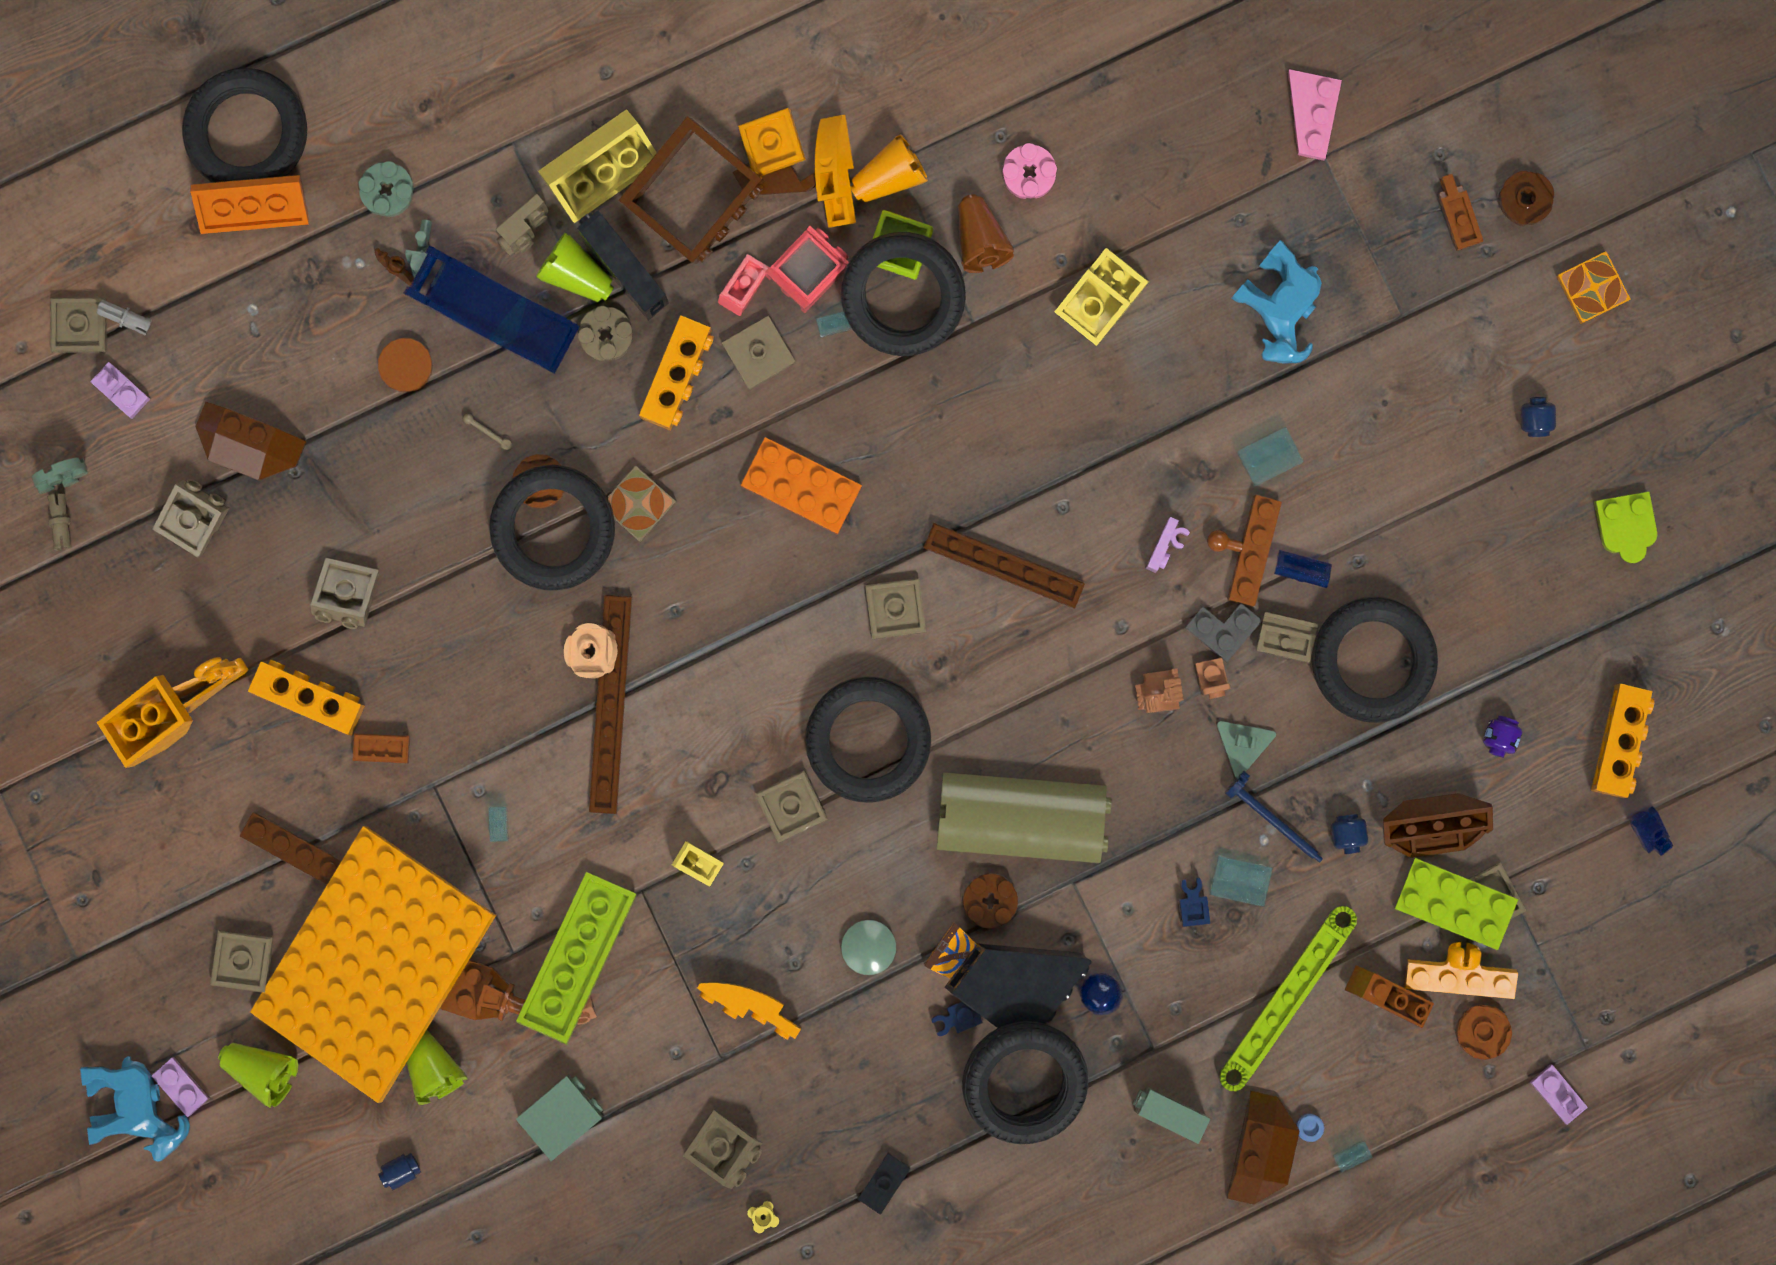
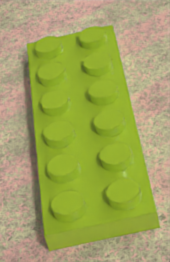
[516,872,636,1045]

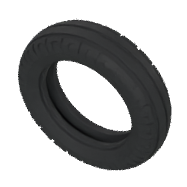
[182,68,307,183]
[841,232,966,356]
[489,465,615,590]
[1312,597,1438,723]
[805,677,931,803]
[962,1021,1088,1144]

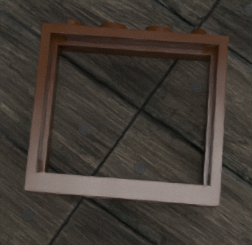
[619,116,765,264]

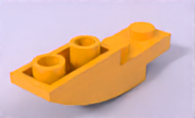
[815,115,856,228]
[697,982,802,1040]

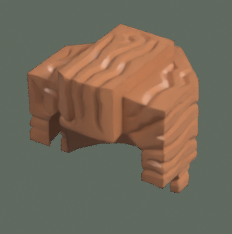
[1135,669,1183,713]

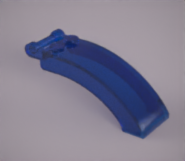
[403,246,580,374]

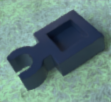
[1179,878,1210,927]
[931,1002,983,1036]

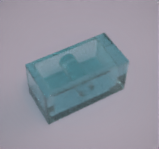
[816,312,852,338]
[489,807,509,842]
[1332,1141,1372,1172]

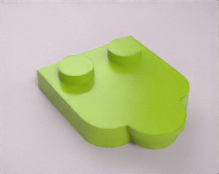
[1594,492,1657,563]

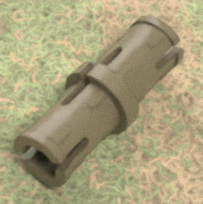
[47,494,72,551]

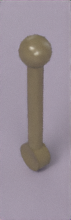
[463,414,512,450]

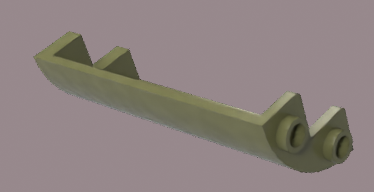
[937,772,1111,863]

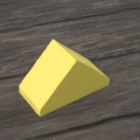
[672,841,724,887]

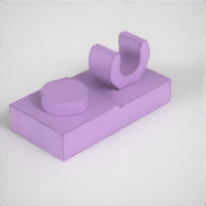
[91,362,150,419]
[1146,517,1190,573]
[1530,1064,1588,1125]

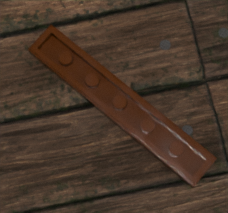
[924,523,1085,609]

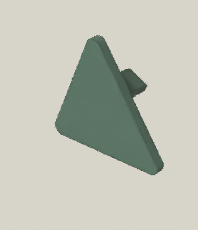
[1217,721,1276,778]

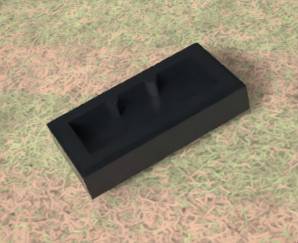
[858,1153,911,1215]

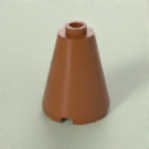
[958,194,1014,273]

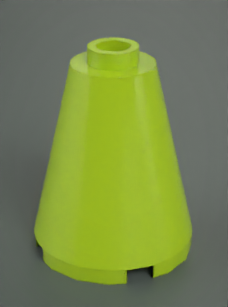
[536,233,614,302]
[406,1030,467,1105]
[218,1043,299,1108]

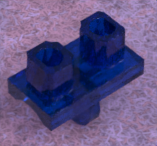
[1630,806,1673,856]

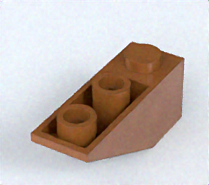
[1345,965,1434,1028]

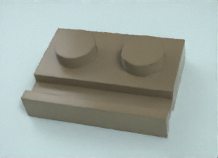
[1256,612,1318,663]

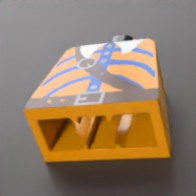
[924,923,977,979]

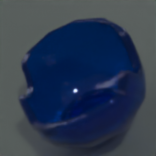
[1080,973,1123,1016]

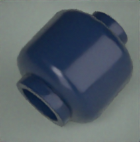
[1520,397,1556,437]
[1331,814,1369,854]

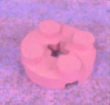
[1003,143,1057,199]

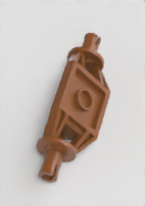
[440,960,526,1021]

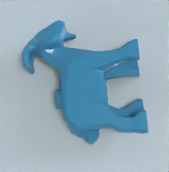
[1231,240,1322,364]
[80,1056,190,1162]

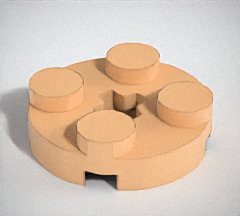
[564,623,617,679]

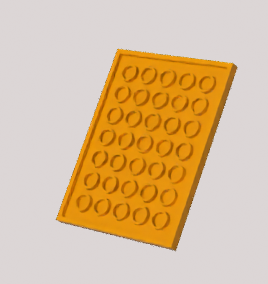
[250,826,496,1103]

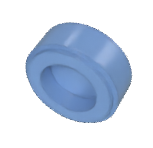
[1296,1114,1324,1142]

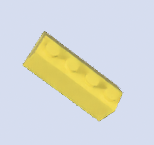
[538,109,657,223]

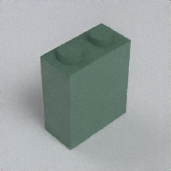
[516,1075,604,1161]
[1133,1086,1210,1144]

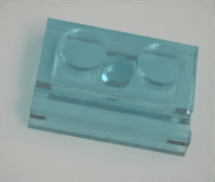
[1237,427,1304,487]
[1210,856,1273,907]

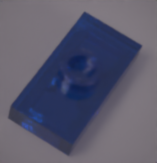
[1274,550,1332,588]

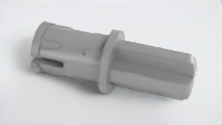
[97,300,152,336]

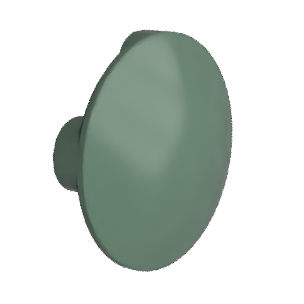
[841,920,896,975]

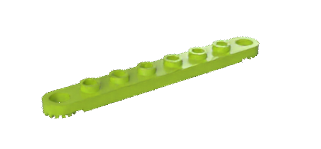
[1219,906,1357,1091]

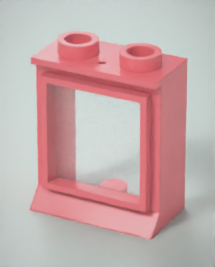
[765,226,849,313]

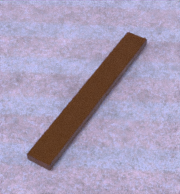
[589,595,632,814]

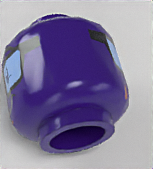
[1483,716,1522,758]

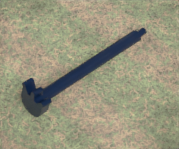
[1225,771,1323,863]

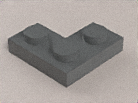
[1185,603,1262,663]

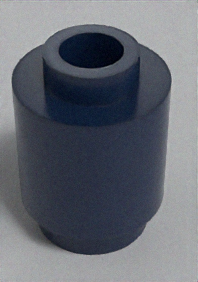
[378,1153,421,1190]

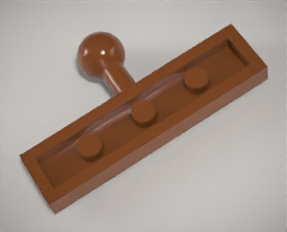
[1207,495,1282,607]

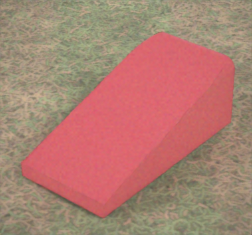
[718,254,770,316]

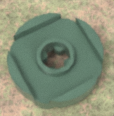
[359,161,414,217]
[31,458,88,494]

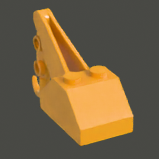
[97,657,249,768]

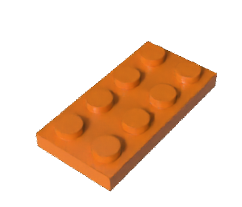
[190,175,309,234]
[741,437,862,535]

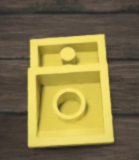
[1055,248,1149,346]

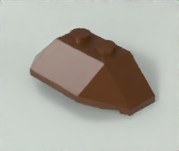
[195,402,307,481]
[1383,793,1493,858]
[1227,1090,1300,1205]

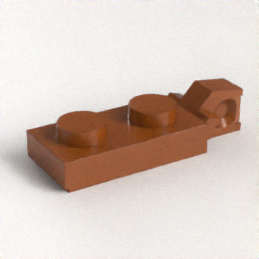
[1438,174,1483,251]

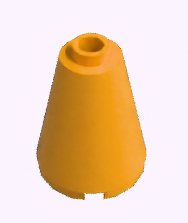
[850,134,928,202]

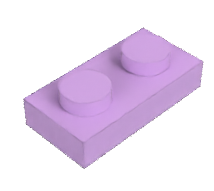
[152,1057,210,1117]

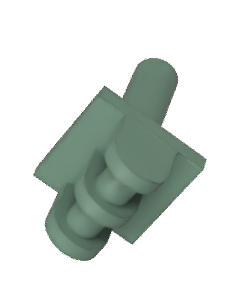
[405,220,435,281]

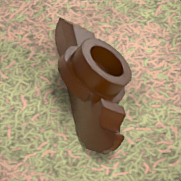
[375,248,416,288]

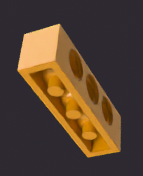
[639,315,714,431]
[248,659,365,736]
[1591,684,1654,798]

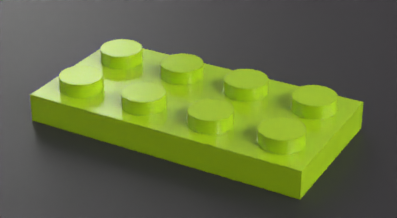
[1395,858,1518,950]

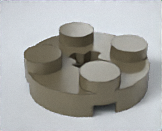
[578,306,633,361]

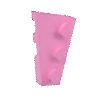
[1288,69,1342,161]

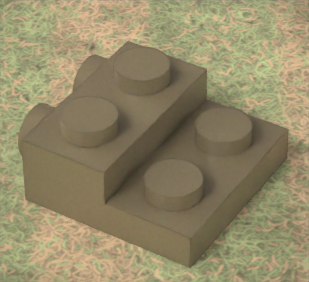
[496,194,549,256]
[153,479,229,557]
[310,558,379,629]
[683,1110,763,1189]

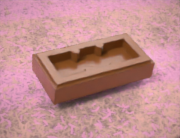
[353,733,410,763]

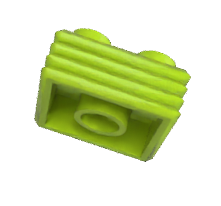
[873,210,933,280]

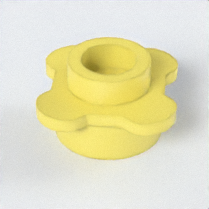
[748,1201,779,1233]

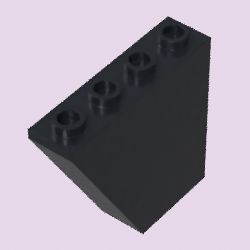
[577,210,669,321]
[944,943,1092,1028]

